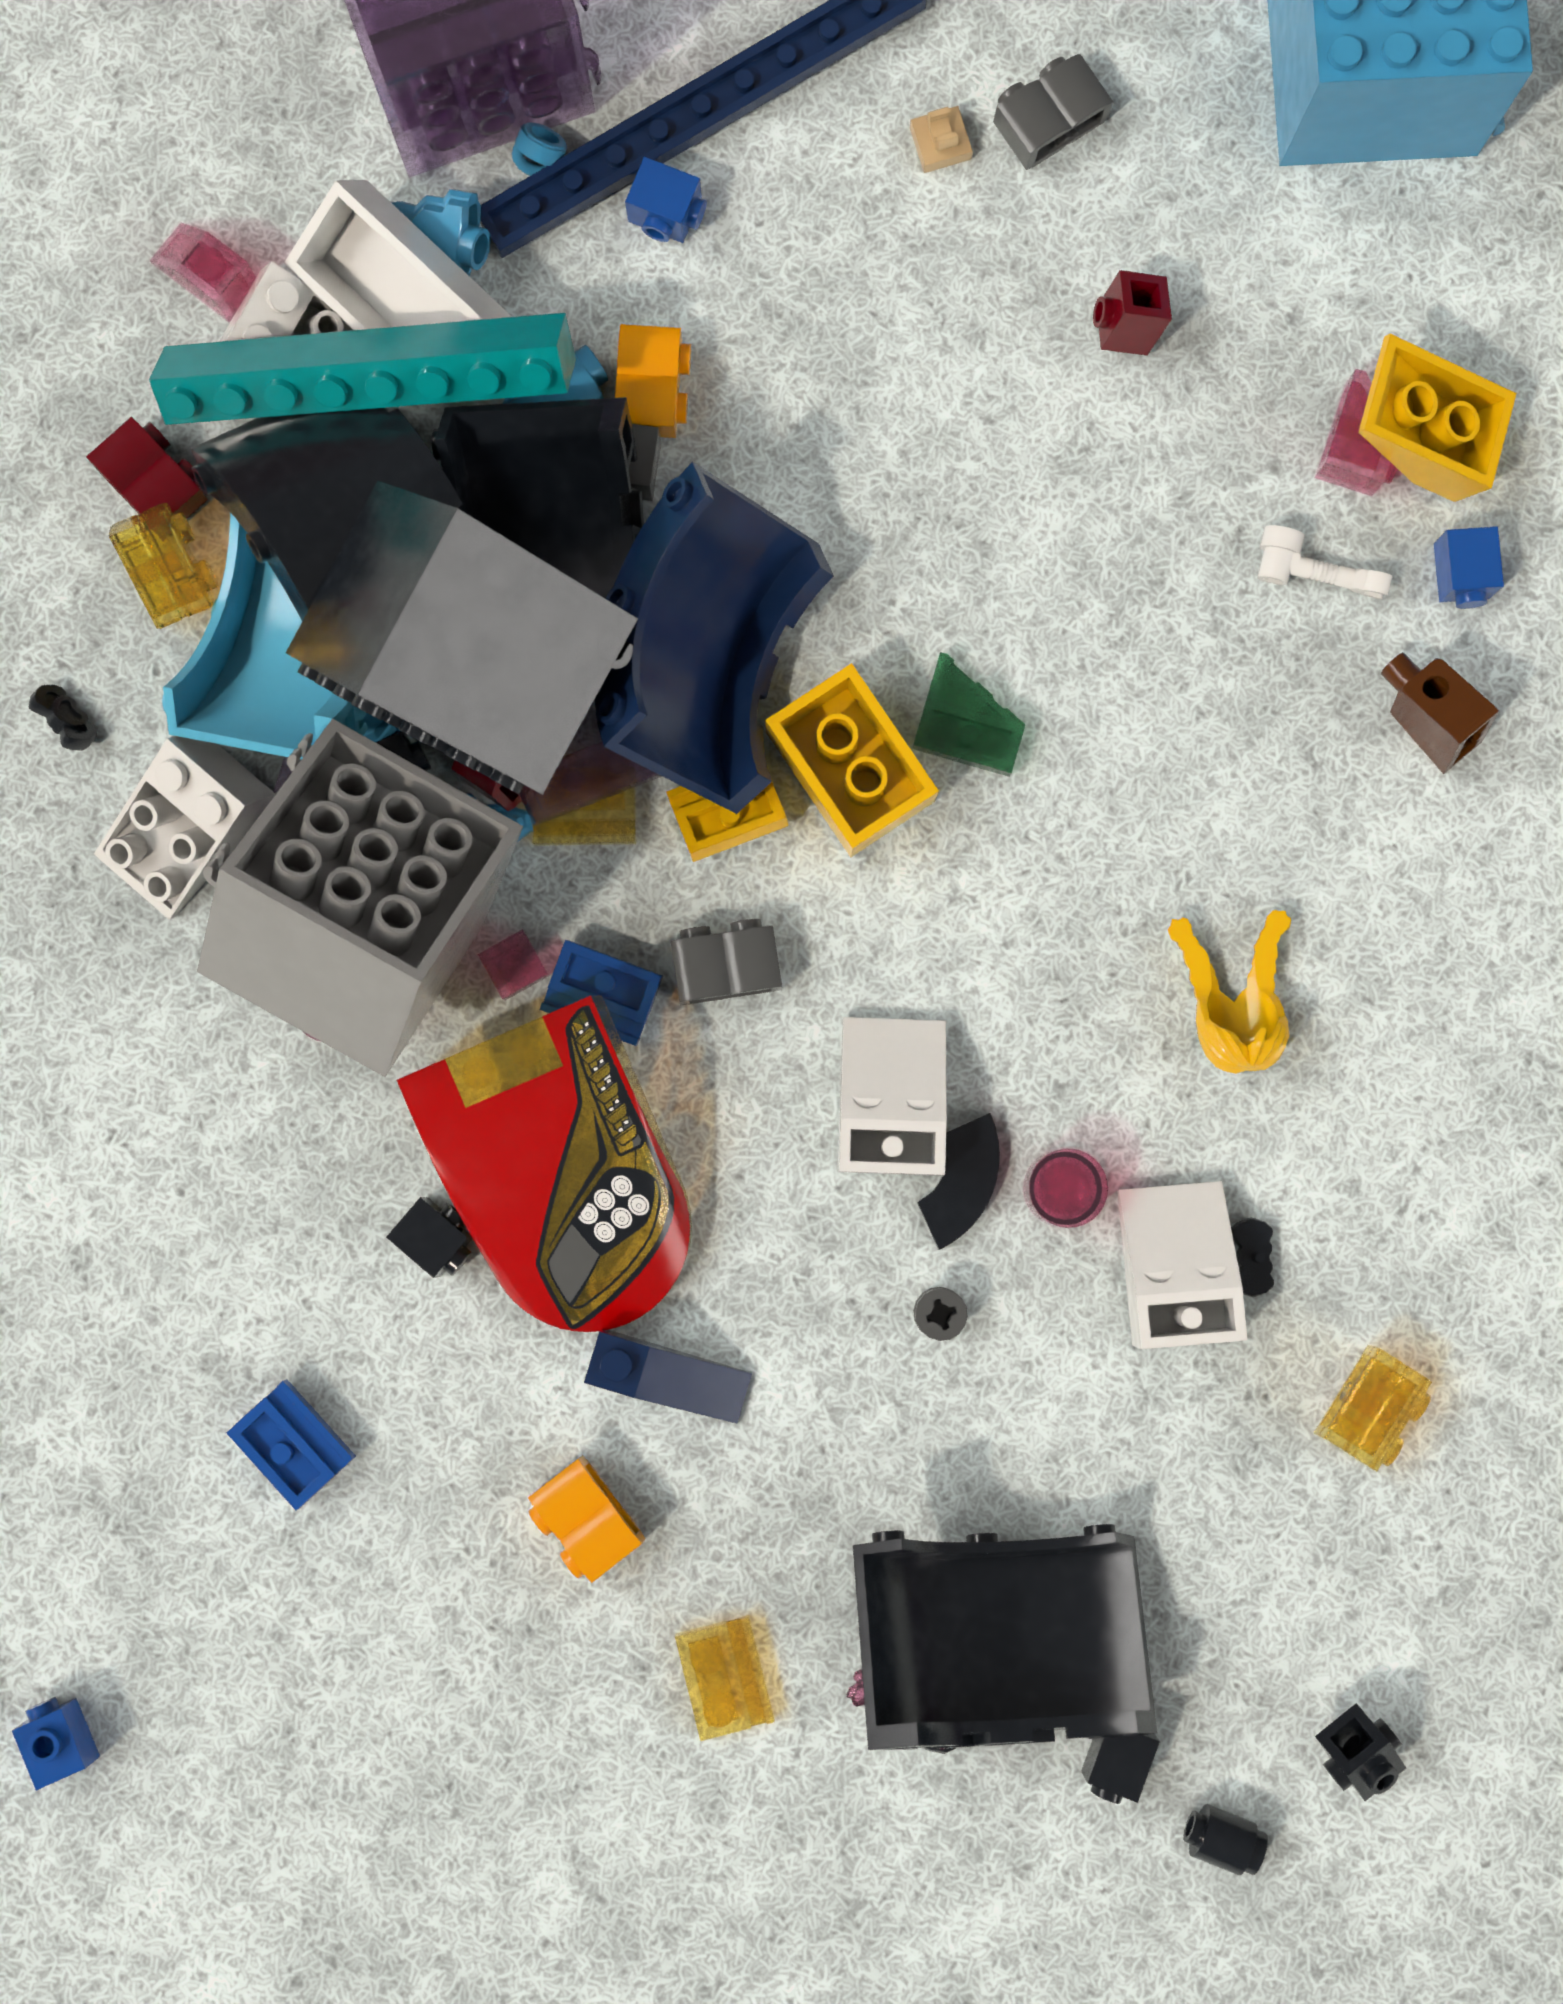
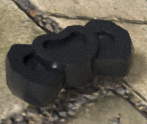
[28,684,98,751]
[1231,1217,1274,1297]

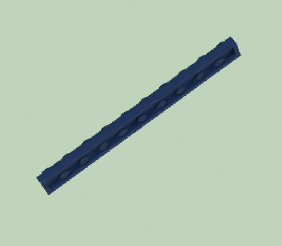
[480,0,927,258]

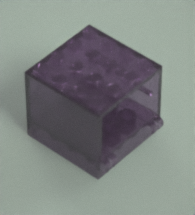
[344,0,602,178]

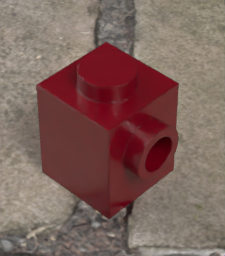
[1093,270,1172,356]

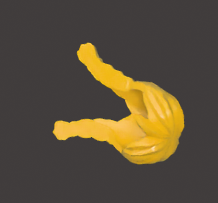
[1168,910,1291,1074]

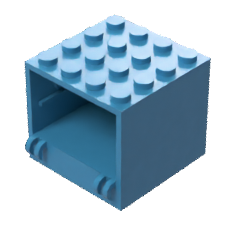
[1267,0,1533,166]

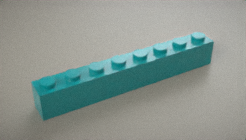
[149,313,576,425]

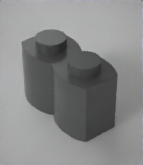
[993,54,1114,170]
[670,919,782,1005]

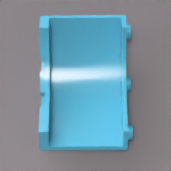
[162,513,368,760]

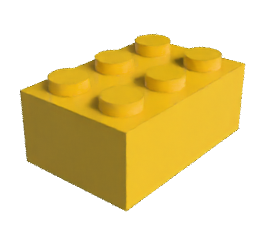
[765,663,939,858]

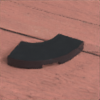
[917,1113,1000,1250]

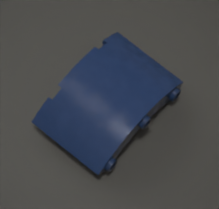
[595,462,834,814]

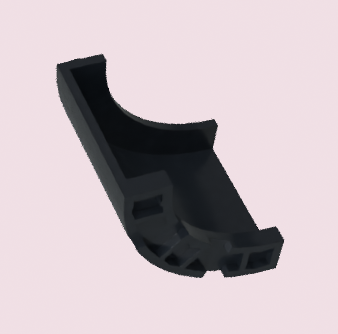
[432,397,644,599]
[191,408,463,621]
[853,1524,1157,1750]

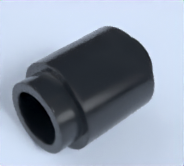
[1183,1804,1268,1875]

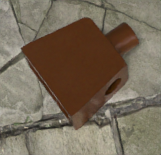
[1381,652,1499,774]

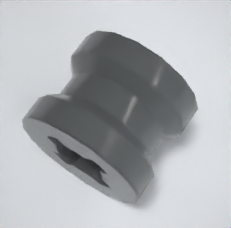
[913,1287,968,1341]

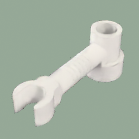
[1257,525,1392,599]

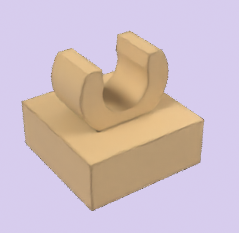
[910,106,973,173]

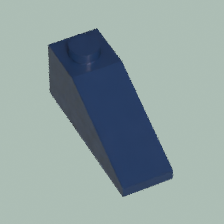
[584,1329,752,1424]

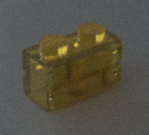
[109,503,219,629]
[1314,1345,1432,1472]

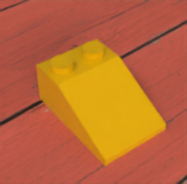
[1358,333,1517,502]

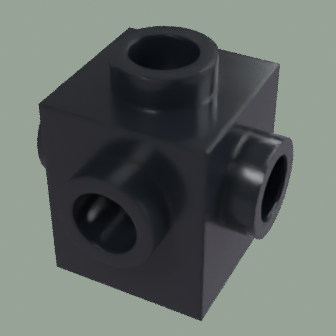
[1315,1703,1406,1801]

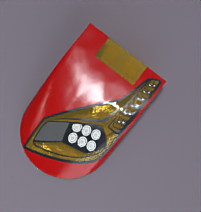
[396,995,692,1332]

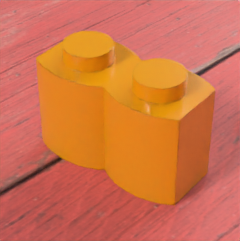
[615,324,691,438]
[528,1455,646,1583]

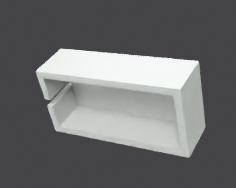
[284,180,512,330]

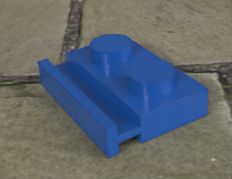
[539,940,663,1046]
[226,1379,356,1511]

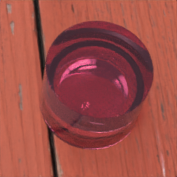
[1023,1149,1108,1228]

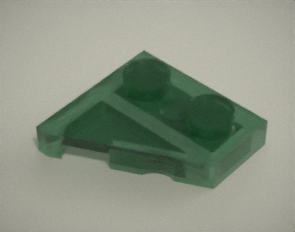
[912,652,1025,777]

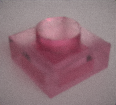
[477,929,549,1001]

